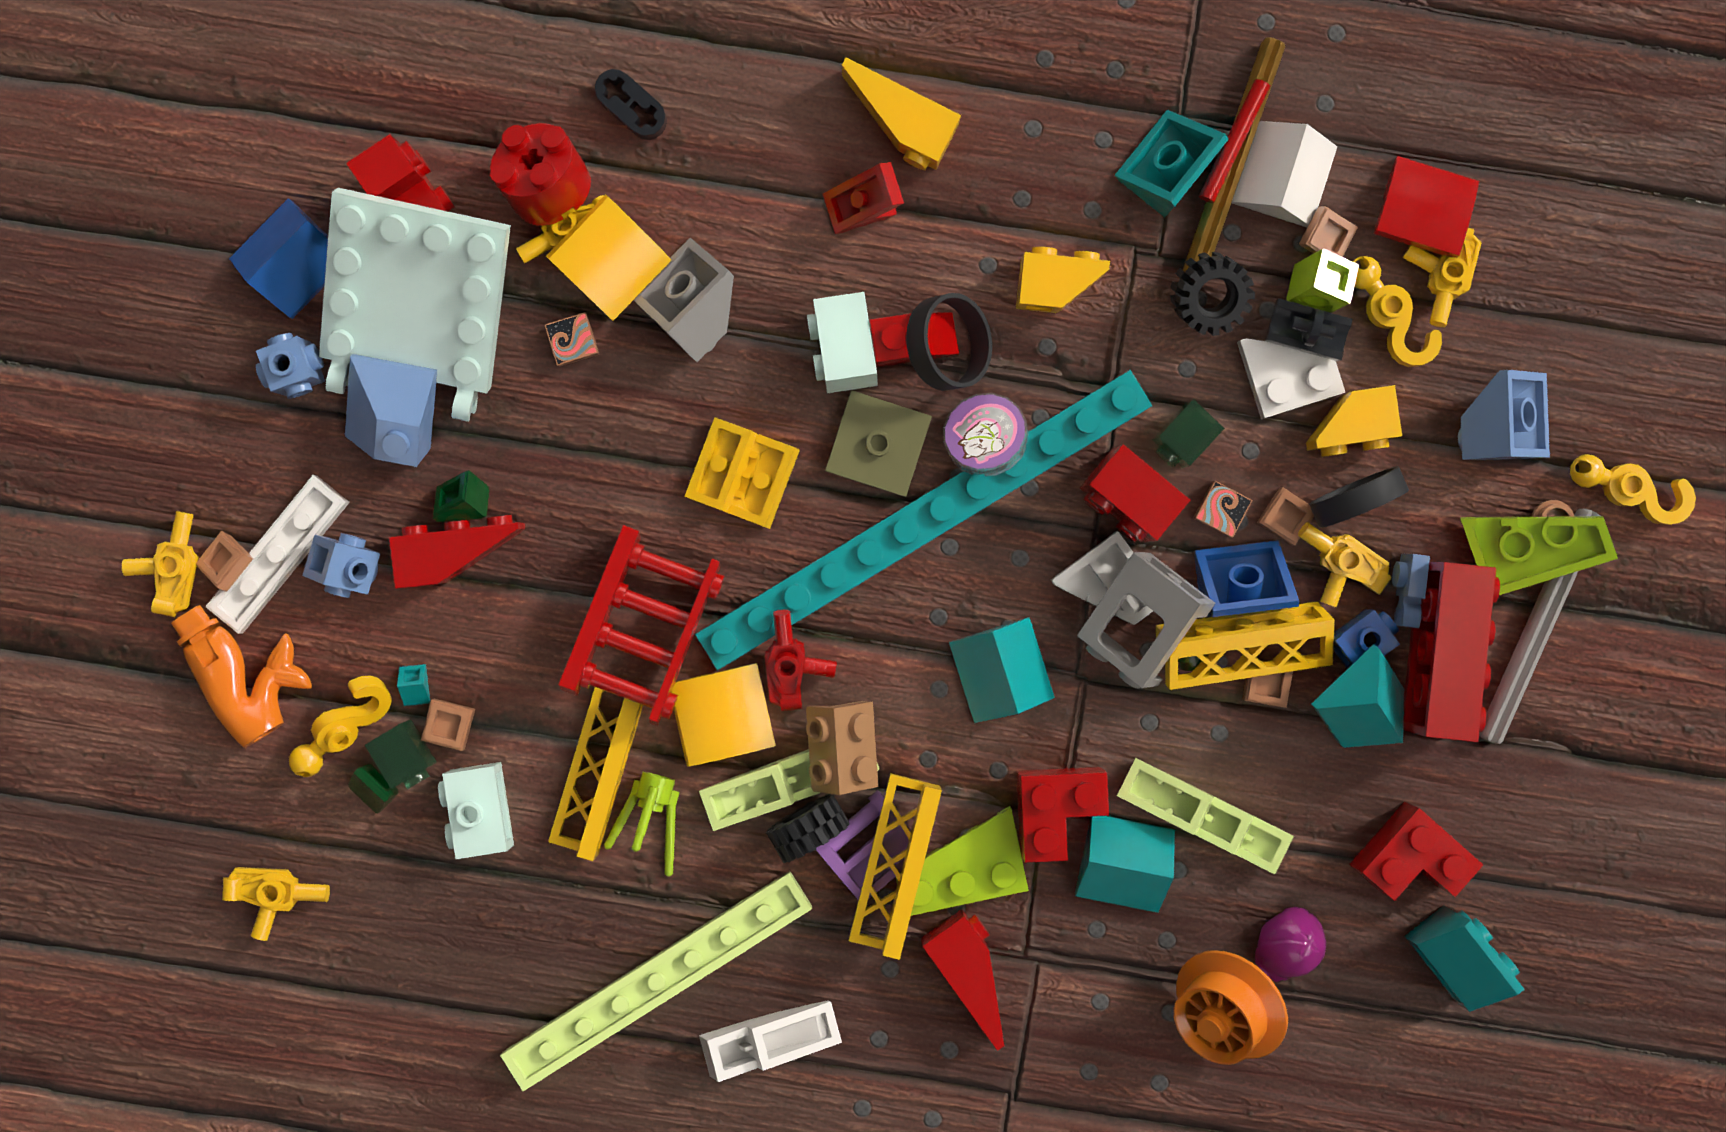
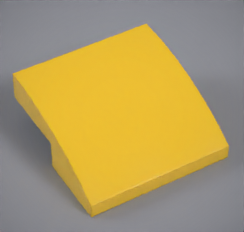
[546,194,672,321]
[684,417,800,529]
[671,663,776,767]

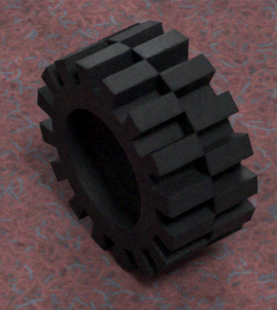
[1170,252,1255,336]
[766,794,850,863]

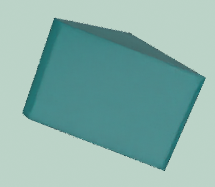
[397,664,430,706]

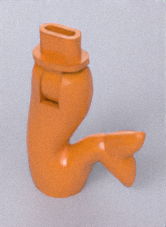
[171,605,312,748]

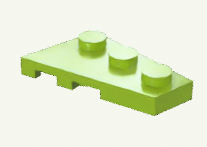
[1460,516,1618,595]
[896,806,1029,916]

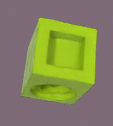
[1286,249,1359,313]

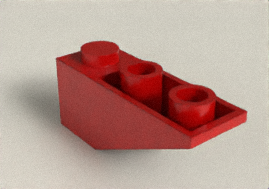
[389,515,525,589]

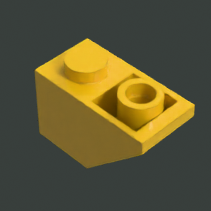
[1016,247,1110,313]
[1306,385,1402,457]

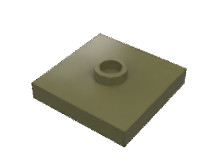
[825,390,932,497]

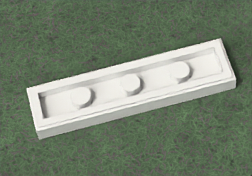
[206,475,350,634]

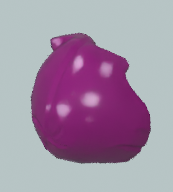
[1255,907,1326,982]

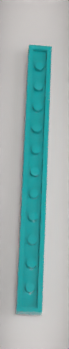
[695,370,1152,670]

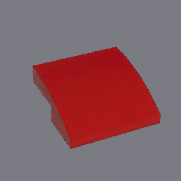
[1373,156,1479,258]

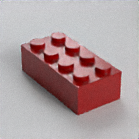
[1403,562,1500,742]

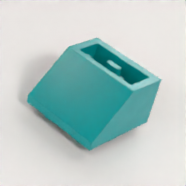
[1404,905,1525,1012]

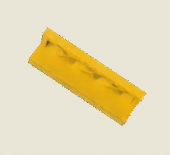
[1156,601,1335,690]
[548,687,644,861]
[849,773,942,960]

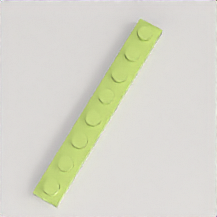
[500,871,812,1091]

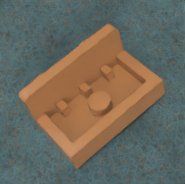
[806,701,878,795]

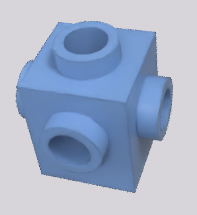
[256,333,325,399]
[302,533,380,598]

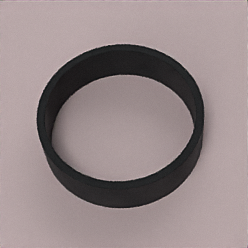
[906,293,992,391]
[1309,466,1409,528]

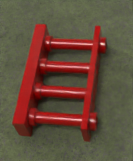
[558,525,725,727]

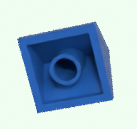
[229,198,328,319]
[1194,541,1299,617]

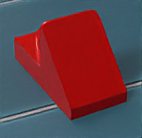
[822,162,904,234]

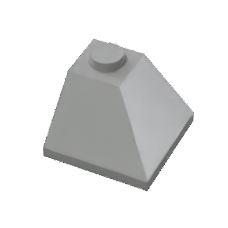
[634,238,734,362]

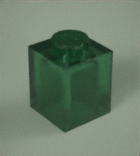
[1152,399,1225,468]
[365,719,437,790]

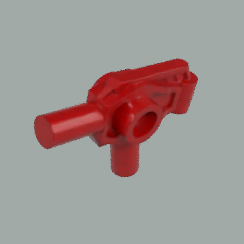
[765,609,837,711]

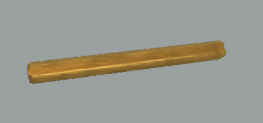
[1183,37,1285,272]

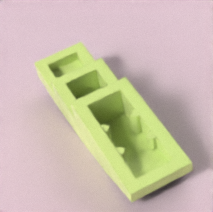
[699,749,879,831]
[1117,758,1294,874]

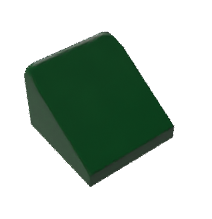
[433,470,489,522]
[348,764,399,814]

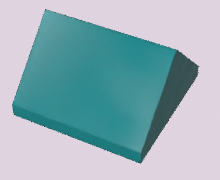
[1114,110,1229,218]
[949,617,1055,723]
[1311,644,1405,748]
[1075,816,1175,913]

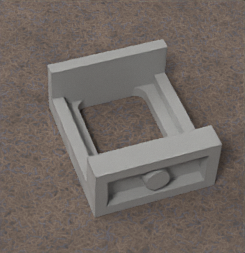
[1077,552,1216,689]

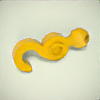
[1352,256,1442,367]
[1570,454,1696,525]
[289,676,392,777]

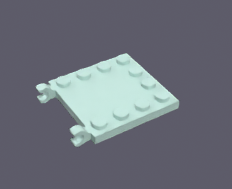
[319,188,511,422]

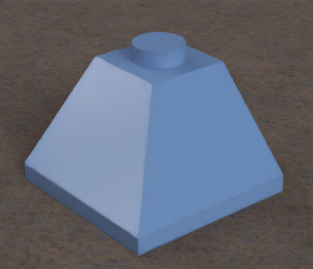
[345,354,437,467]
[1458,370,1550,460]

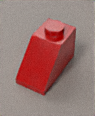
[869,312,959,367]

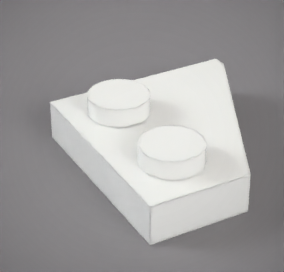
[1237,338,1345,419]
[1051,531,1153,625]

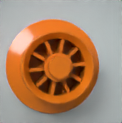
[1174,950,1288,1065]

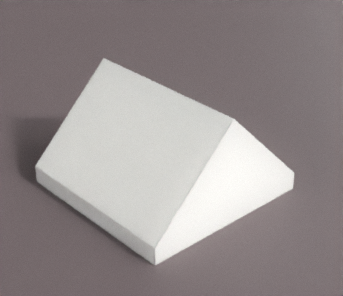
[1231,121,1337,227]

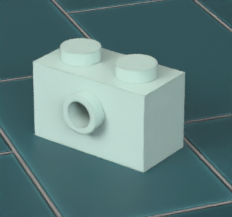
[807,292,878,393]
[438,762,514,859]

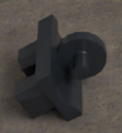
[1265,298,1353,362]

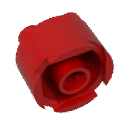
[490,123,591,226]

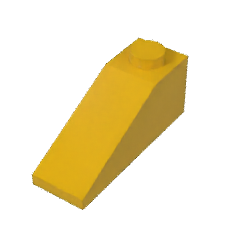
[842,58,961,170]

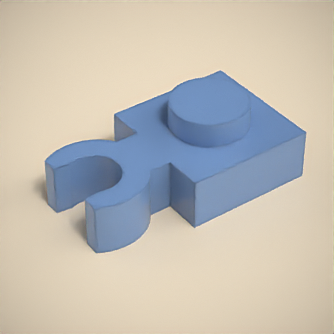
[1392,554,1430,628]

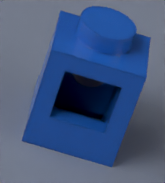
[1333,609,1400,669]

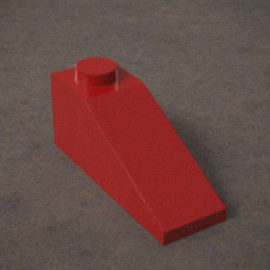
[921,909,1004,1051]

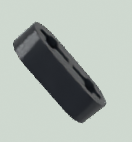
[595,69,667,140]

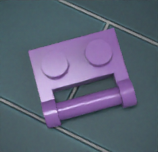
[816,790,911,900]

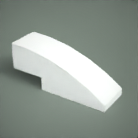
[699,1001,842,1082]

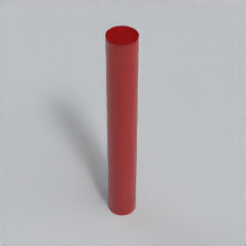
[1199,79,1271,203]

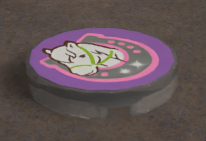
[943,393,1028,476]

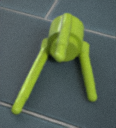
[604,771,680,877]

